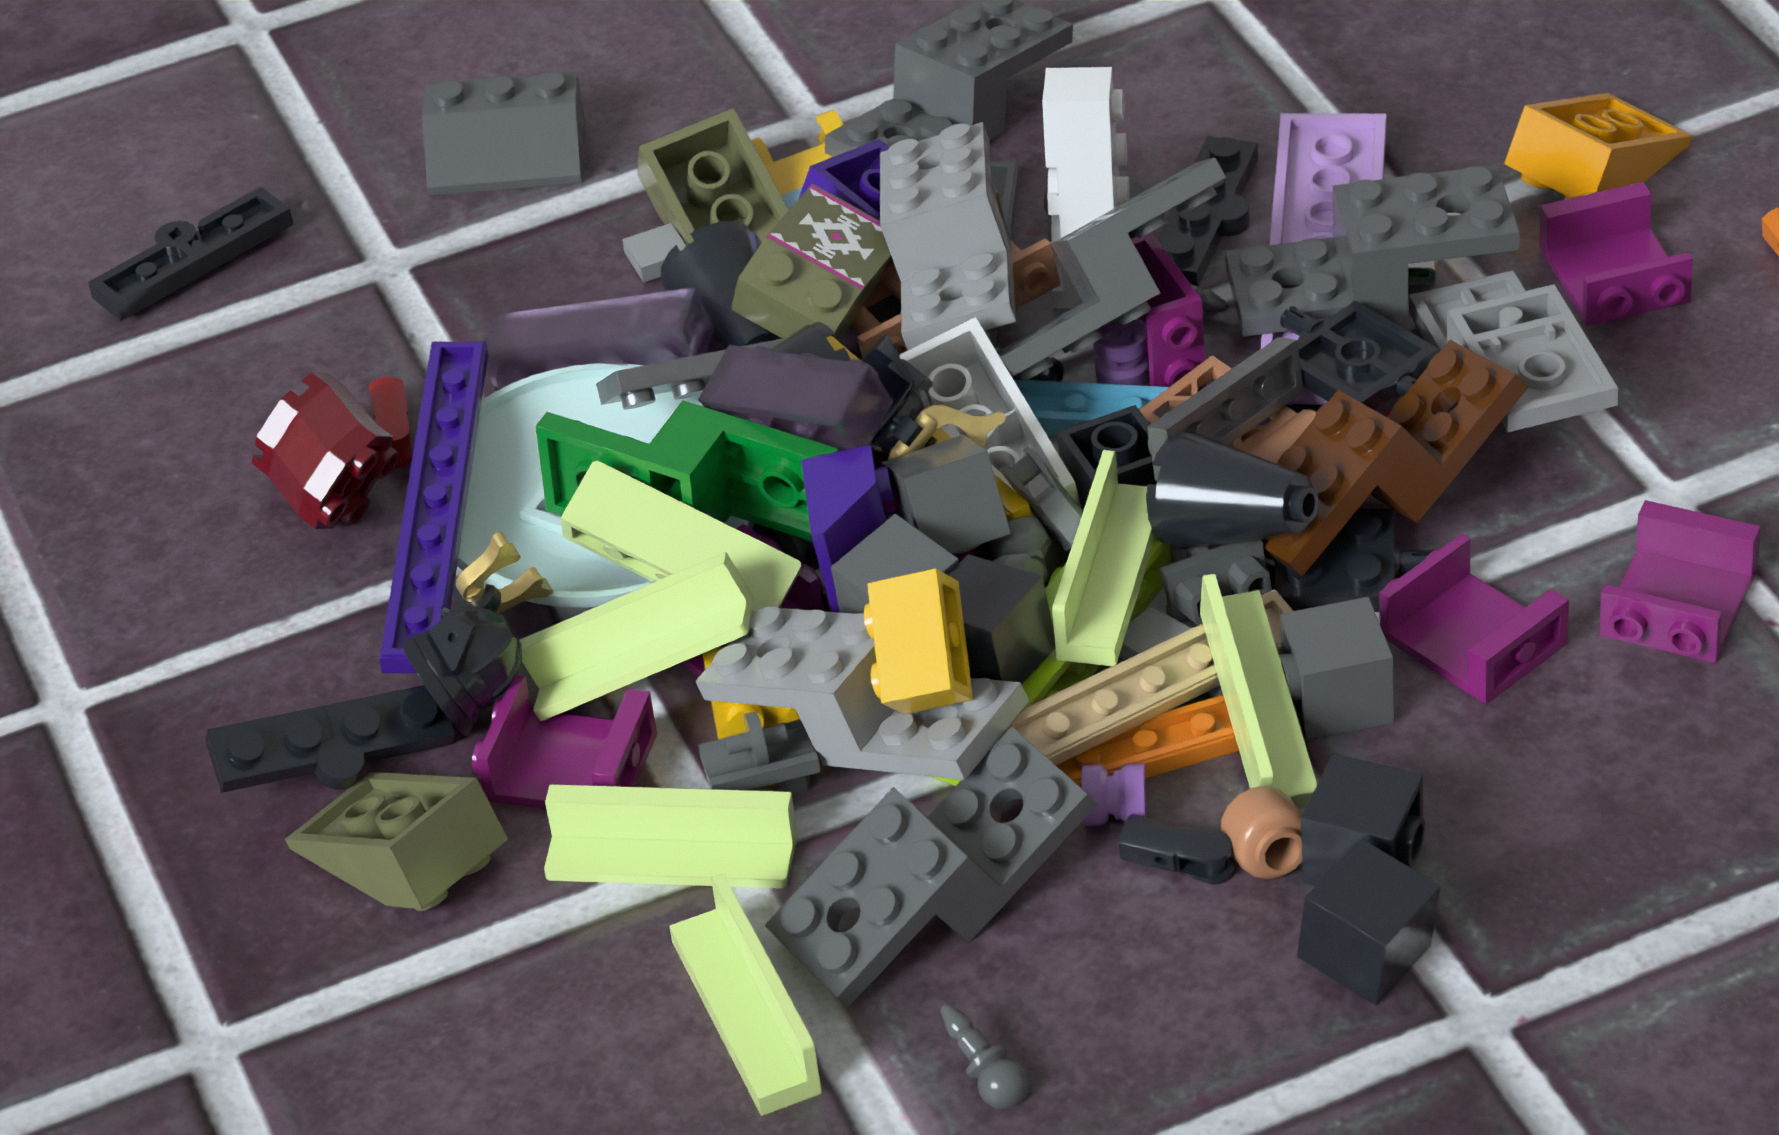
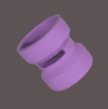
[1093,318,1150,386]
[1082,763,1147,827]

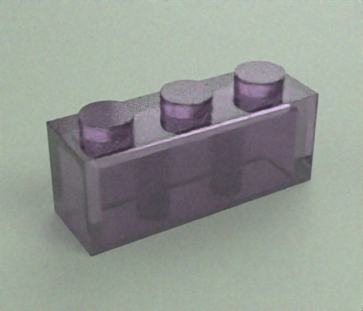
[698,345,893,451]

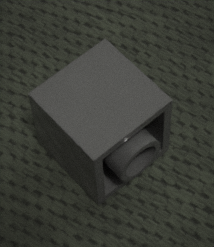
[882,435,1011,555]
[831,514,959,614]
[1279,597,1394,741]

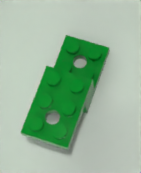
[536,400,839,542]

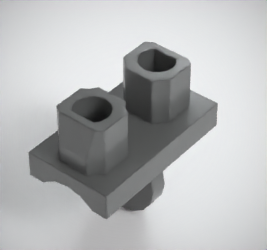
[1159,539,1272,625]
[698,712,820,794]

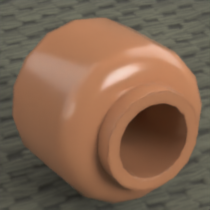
[1220,786,1303,880]

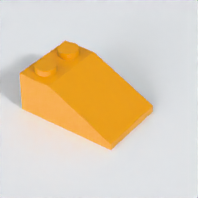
[1504,93,1693,200]

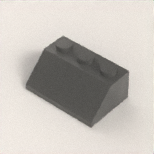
[422,72,585,196]

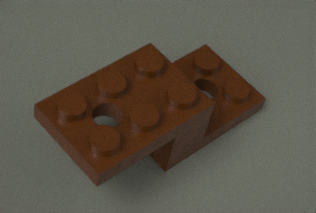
[1260,340,1529,576]

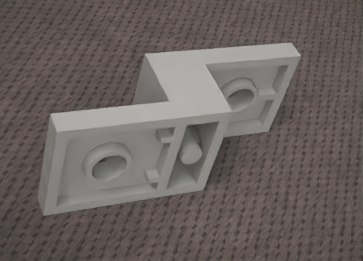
[880,122,1016,350]
[1409,270,1618,432]
[695,606,1029,780]

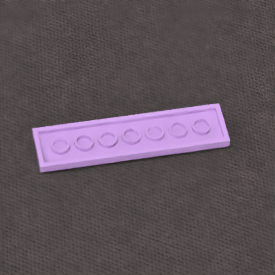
[1261,113,1386,405]

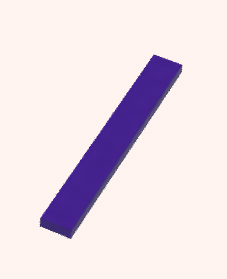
[379,341,489,673]

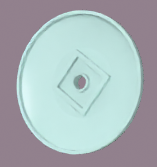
[457,363,755,608]

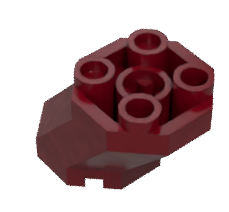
[252,372,400,529]

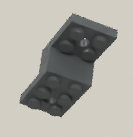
[825,0,1073,157]
[996,158,1226,381]
[1225,165,1520,337]
[764,726,1098,1008]

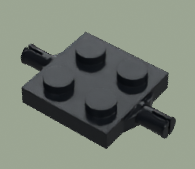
[1280,300,1438,410]
[1264,508,1435,612]

